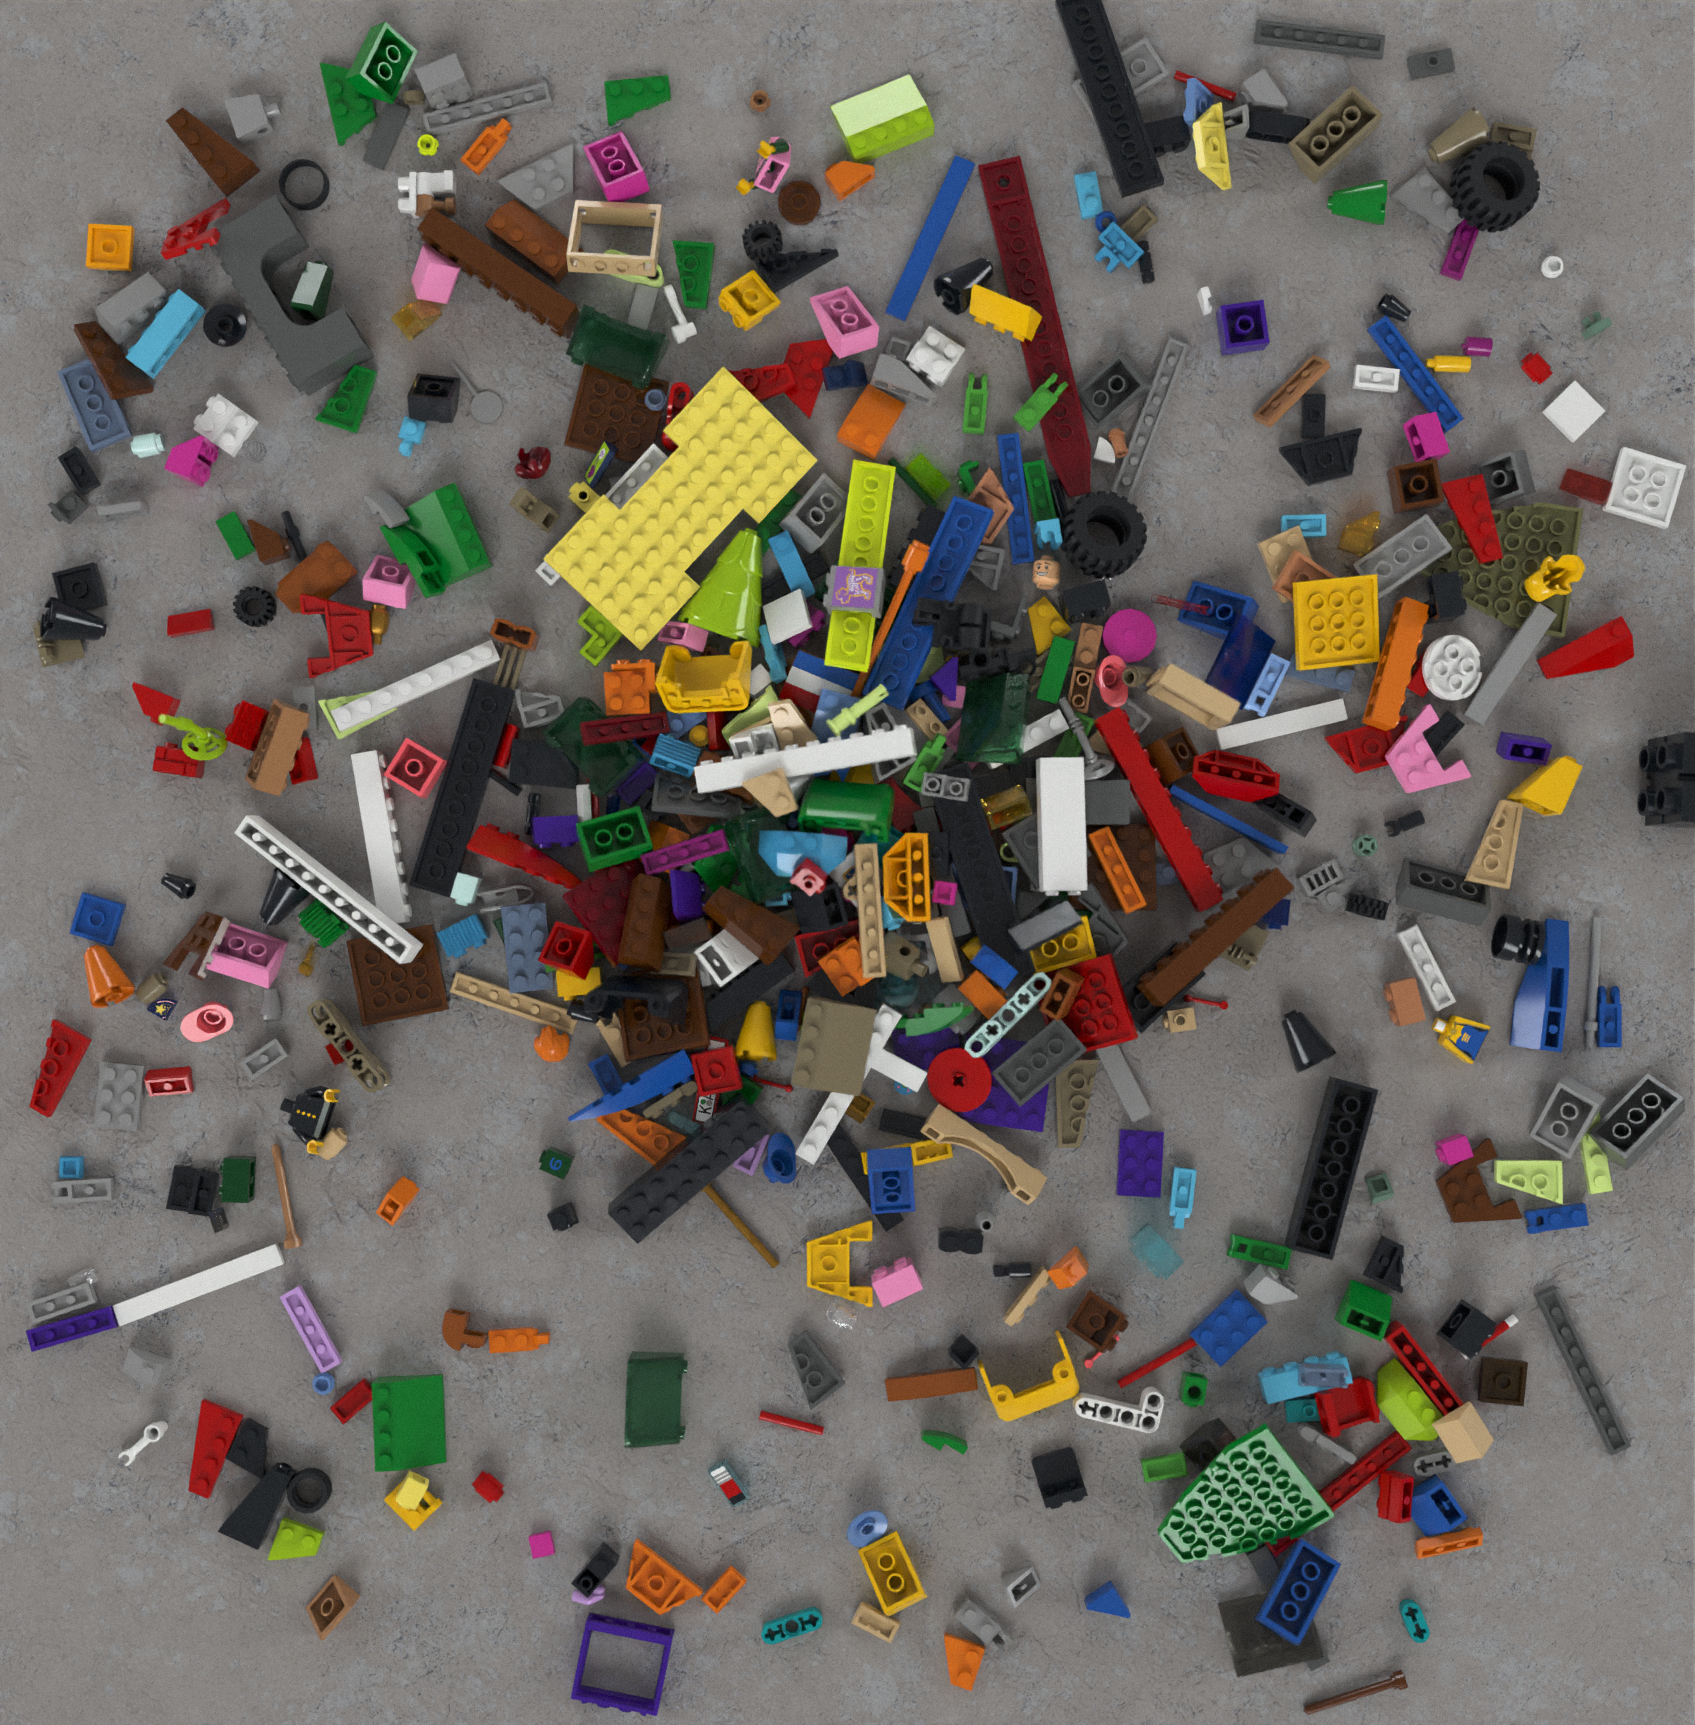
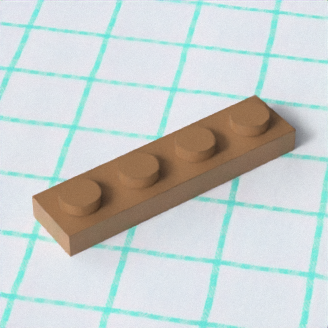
[1253,355,1331,428]

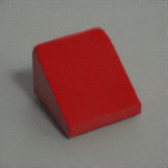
[325,1040,354,1065]

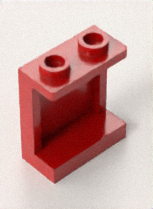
[1314,1375,1380,1438]

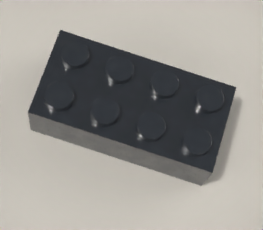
[1122,941,1206,1033]

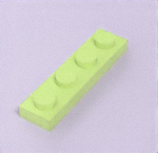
[1580,1112,1613,1194]

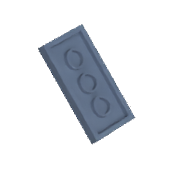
[57,358,133,453]
[501,902,554,993]

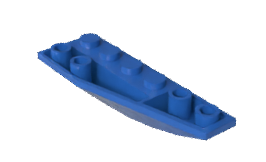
[1509,919,1569,1052]

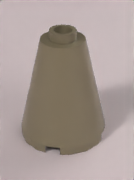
[1427,107,1493,164]

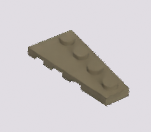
[1055,1059,1099,1148]

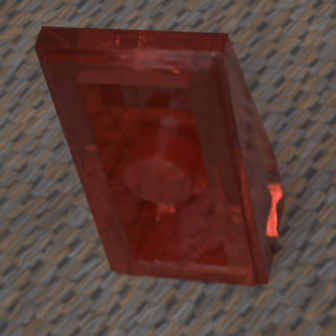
[1559,468,1612,505]

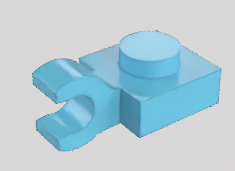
[398,416,427,458]

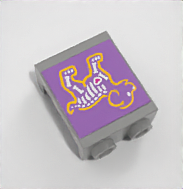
[823,565,886,618]

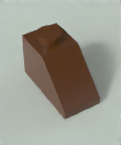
[247,519,291,566]

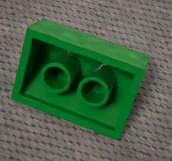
[346,22,418,104]

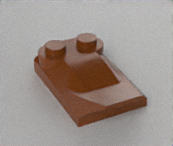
[275,540,358,616]

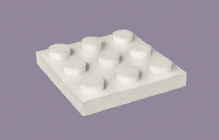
[1602,447,1686,529]

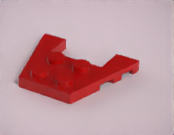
[160,197,231,260]
[299,593,374,678]

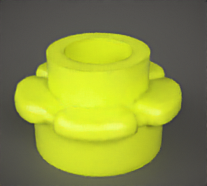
[417,134,439,156]

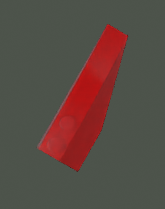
[466,823,583,890]

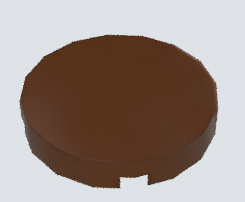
[778,181,821,225]

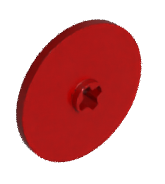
[927,1047,992,1112]

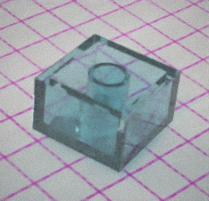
[1128,1223,1185,1280]

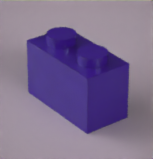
[1496,731,1552,765]
[531,815,579,848]

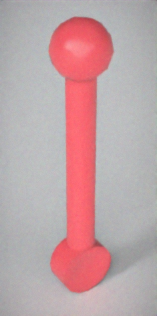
[1084,1334,1120,1368]

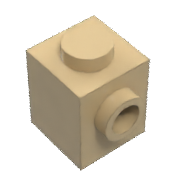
[1162,1006,1197,1033]

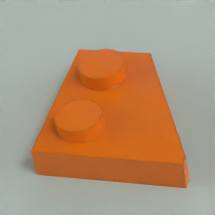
[944,1633,985,1691]

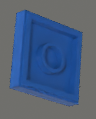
[69,892,126,946]

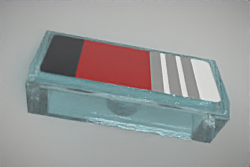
[708,1458,751,1507]

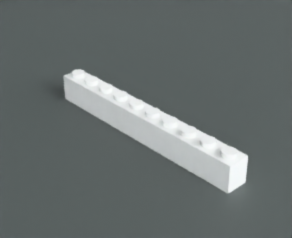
[694,725,917,794]
[235,815,423,964]

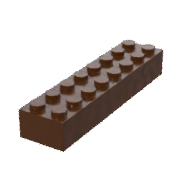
[417,208,582,339]
[1136,868,1295,1006]

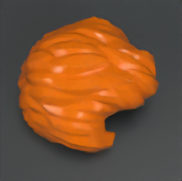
[534,1025,570,1062]

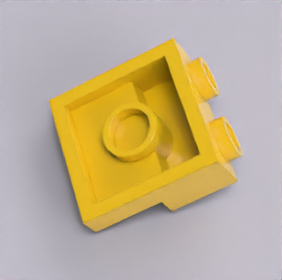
[718,269,781,332]

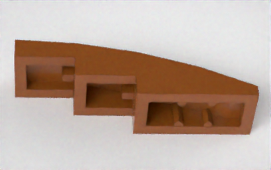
[885,1367,978,1401]

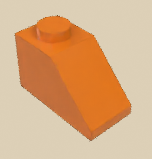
[825,161,875,202]
[376,1176,420,1226]
[1047,1246,1089,1290]

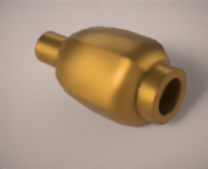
[369,605,390,644]

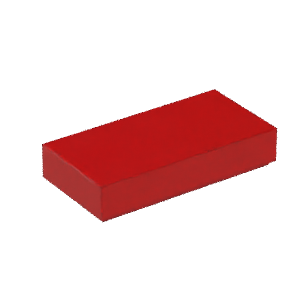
[330,1378,372,1425]

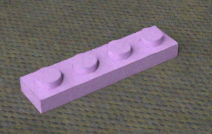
[280,1285,343,1374]

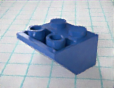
[1411,1474,1468,1536]

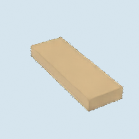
[926,916,964,983]

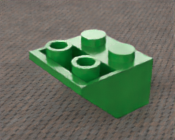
[1334,1279,1392,1342]

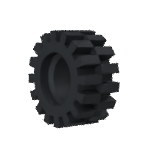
[742,220,783,263]
[233,586,277,627]
[1345,893,1389,921]

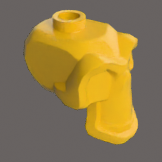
[1524,555,1585,602]

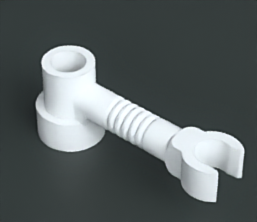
[663,284,697,344]
[118,1420,168,1466]

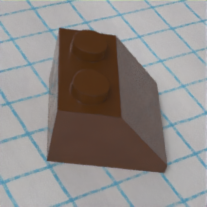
[1144,726,1200,787]

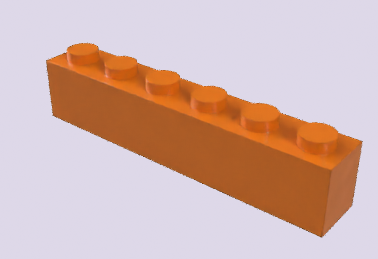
[1362,597,1429,731]

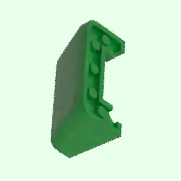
[798,778,895,843]

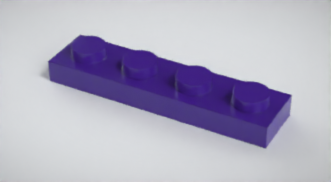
[26,1305,119,1352]

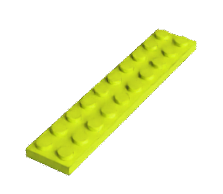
[824,459,896,672]

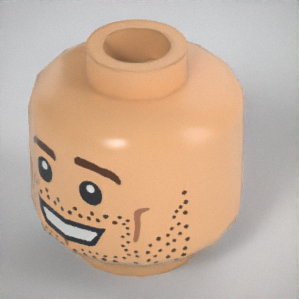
[1032,555,1061,589]

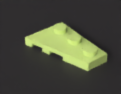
[721,685,779,750]
[318,691,397,740]
[1494,1160,1563,1204]

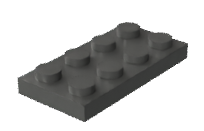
[992,1019,1087,1107]

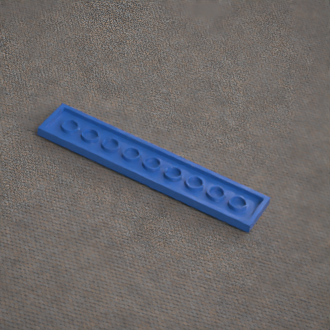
[862,496,994,711]

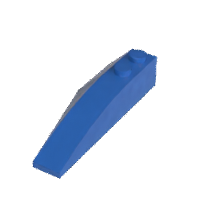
[568,1049,694,1122]

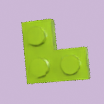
[577,605,624,667]

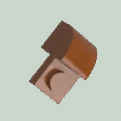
[442,1308,489,1351]

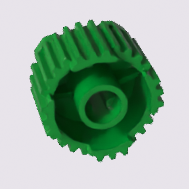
[298,899,350,948]

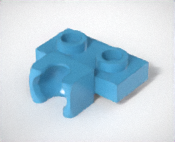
[1094,221,1145,273]

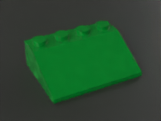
[404,482,493,588]
[372,1374,447,1472]

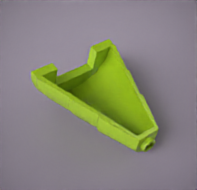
[677,528,763,648]

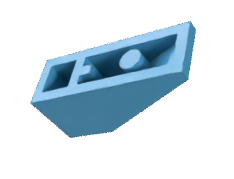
[768,530,816,599]

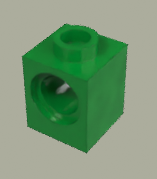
[1178,1371,1208,1407]

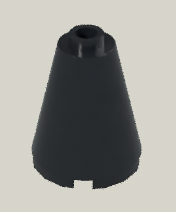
[934,258,993,315]
[40,596,107,640]
[259,866,311,925]
[1282,1010,1337,1073]

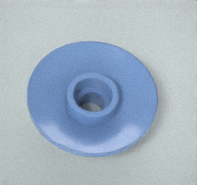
[847,1510,888,1547]

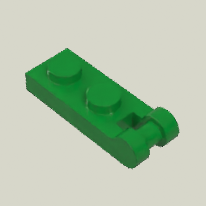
[1226,1233,1292,1270]

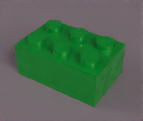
[576,806,653,872]

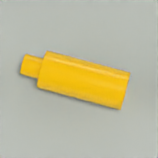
[1425,355,1471,373]

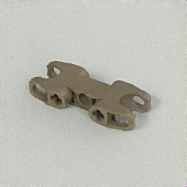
[307,998,391,1093]

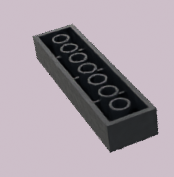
[1284,1076,1378,1260]
[608,1092,770,1244]

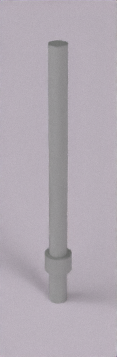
[1584,917,1602,1048]

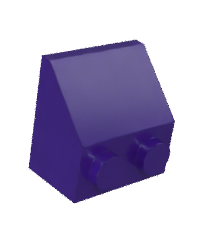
[670,870,706,925]

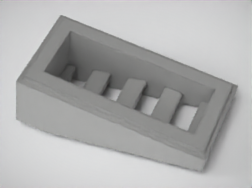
[1295,858,1345,897]

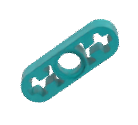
[761,1607,823,1645]

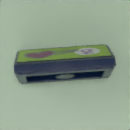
[584,440,618,489]

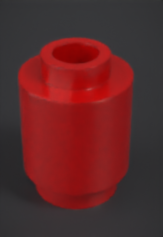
[1520,352,1553,385]
[471,1471,505,1503]

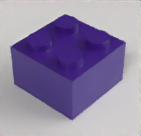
[1215,300,1270,356]

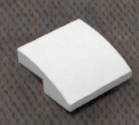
[729,723,781,759]

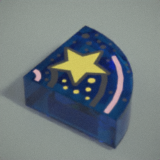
[147,998,178,1020]

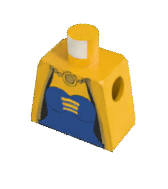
[1431,1015,1490,1064]

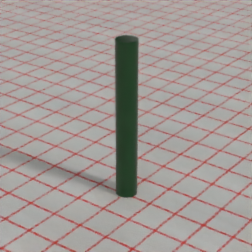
[888,457,938,507]

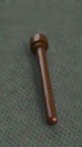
[1304,1670,1408,1715]

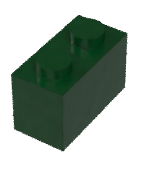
[219,1155,256,1203]

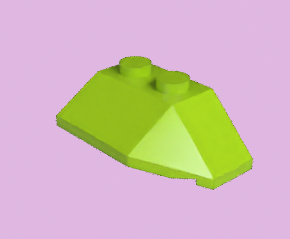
[1376,1358,1443,1441]

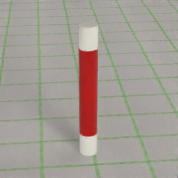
[1460,1314,1518,1360]

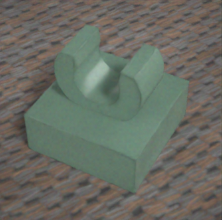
[1581,311,1612,341]

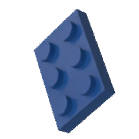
[1189,1289,1268,1367]

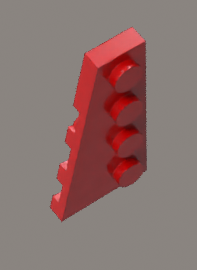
[29,1019,92,1117]

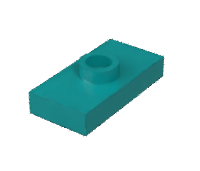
[1284,1397,1320,1423]

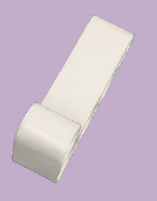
[1073,1386,1164,1433]

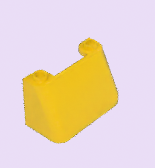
[655,641,752,713]

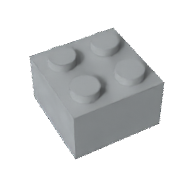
[415,53,473,111]

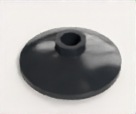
[203,303,247,347]

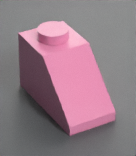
[657,621,709,652]

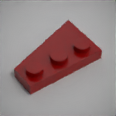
[728,363,798,403]

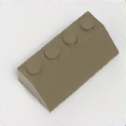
[1288,85,1383,184]

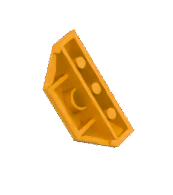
[882,833,931,922]

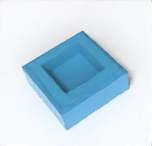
[59,1156,84,1179]

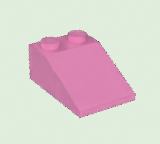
[810,286,879,359]

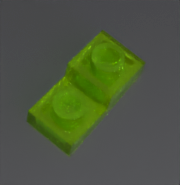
[904,453,951,500]

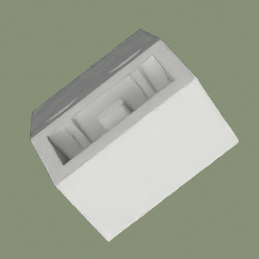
[695,929,759,987]

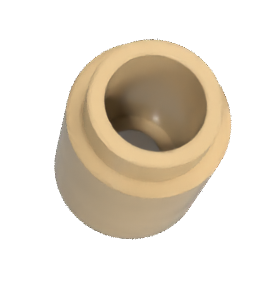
[317,1127,349,1160]

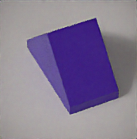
[928,657,958,701]

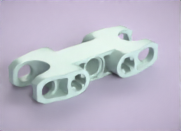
[965,972,1052,1058]

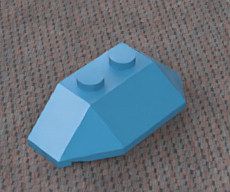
[758,831,848,877]

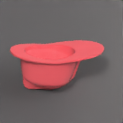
[1094,655,1128,708]
[180,1001,234,1042]

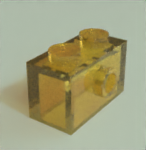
[980,785,1033,830]

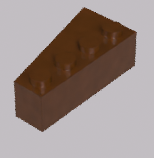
[165,107,260,197]
[701,886,801,966]

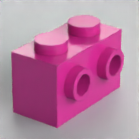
[1403,412,1450,462]

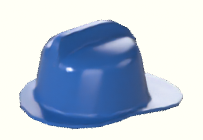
[762,1133,796,1184]

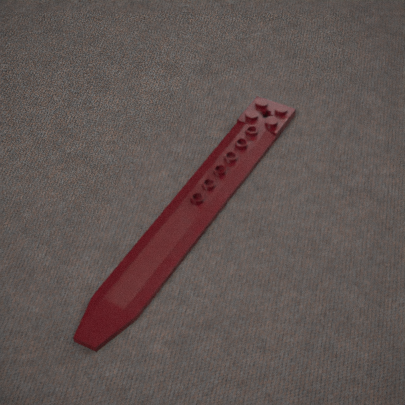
[977,155,1091,498]

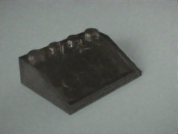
[1217,1592,1324,1678]

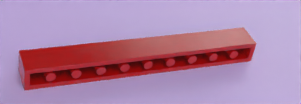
[1093,707,1224,912]

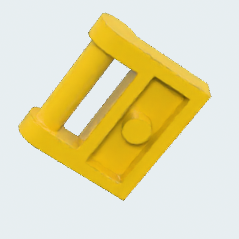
[384,1480,443,1531]

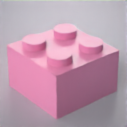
[871,1256,923,1307]

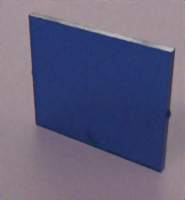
[1205,613,1275,710]

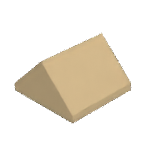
[1432,1401,1494,1463]

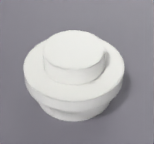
[1541,256,1563,278]

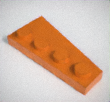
[596,1109,688,1166]

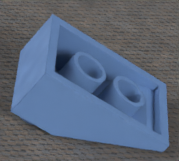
[811,688,861,744]

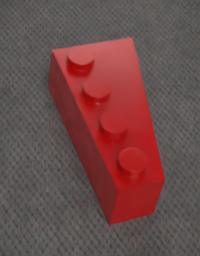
[794,916,885,978]

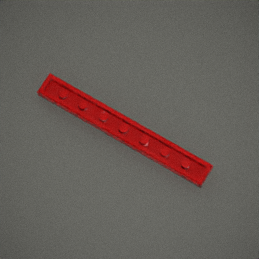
[1265,1430,1412,1557]

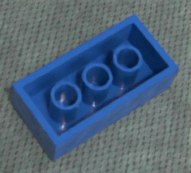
[1255,1539,1341,1645]

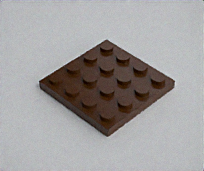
[564,361,670,464]
[1068,824,1157,911]
[346,924,450,1026]
[618,959,711,1062]

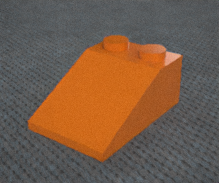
[837,384,906,461]

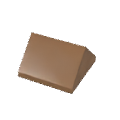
[306,1575,360,1640]

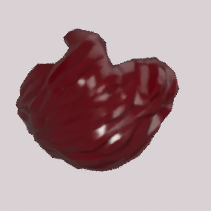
[515,446,551,479]

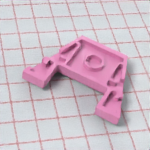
[1385,704,1471,793]

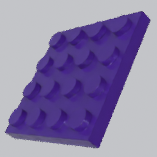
[957,1033,1049,1132]

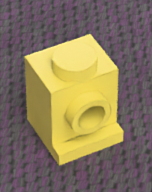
[568,481,600,514]

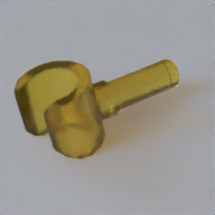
[298,945,315,977]

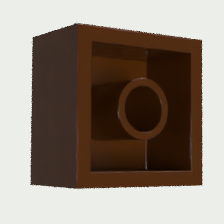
[1387,458,1444,514]

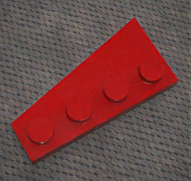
[1441,473,1503,564]
[188,1399,244,1499]

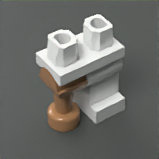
[398,170,456,218]

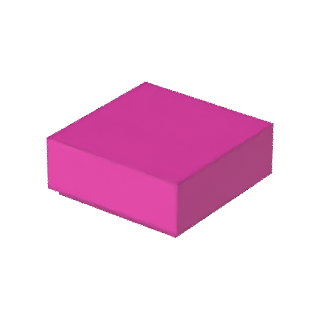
[932,880,958,906]
[528,1530,555,1559]

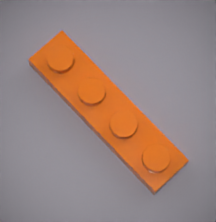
[1088,826,1147,915]

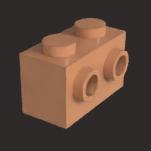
[1383,977,1426,1027]

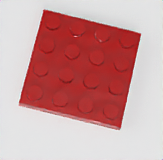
[1030,953,1138,1053]

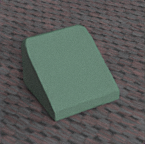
[1365,1173,1394,1204]

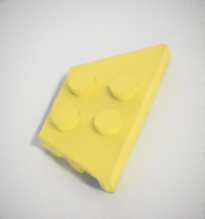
[1193,102,1232,190]

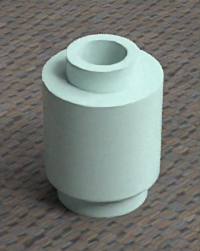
[130,432,166,458]

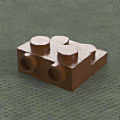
[1066,1290,1129,1353]

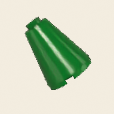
[1327,180,1388,225]

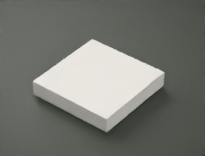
[1542,381,1605,443]
[763,589,812,645]

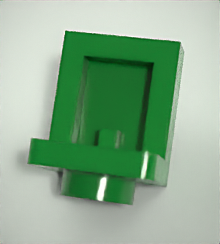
[957,460,980,497]

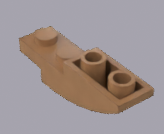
[1067,622,1103,713]

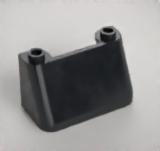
[583,975,689,1026]

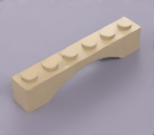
[920,1104,1047,1205]

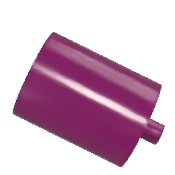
[1461,336,1493,357]

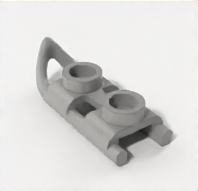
[476,884,536,913]

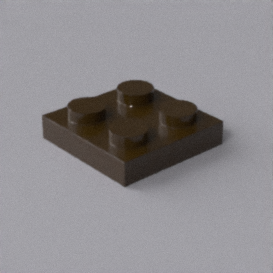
[1477,1356,1528,1407]

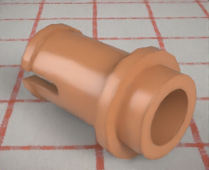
[1108,428,1129,458]

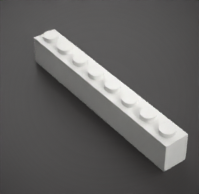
[351,750,412,924]

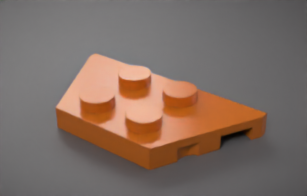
[625,1538,703,1615]

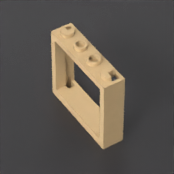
[566,200,663,276]
[1146,663,1241,731]

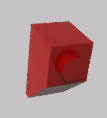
[132,682,181,726]

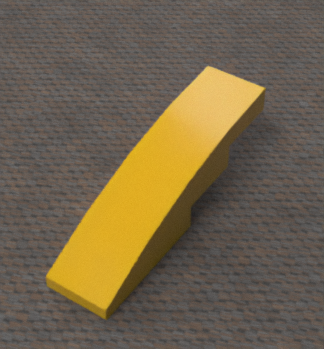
[861,1139,953,1175]

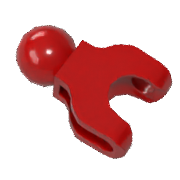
[661,382,694,452]

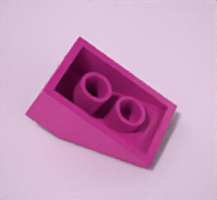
[583,131,650,202]

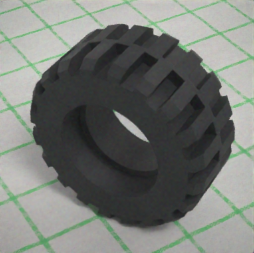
[1450,141,1540,233]
[1060,491,1147,579]

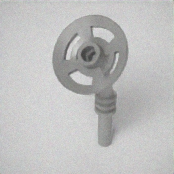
[1058,697,1116,780]

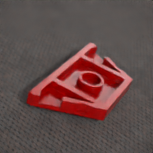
[783,339,834,419]
[1324,715,1408,774]

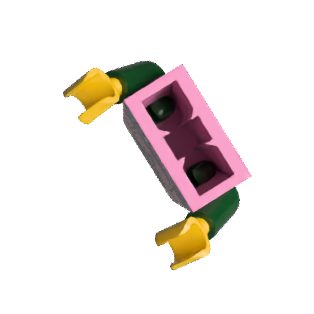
[735,137,791,195]

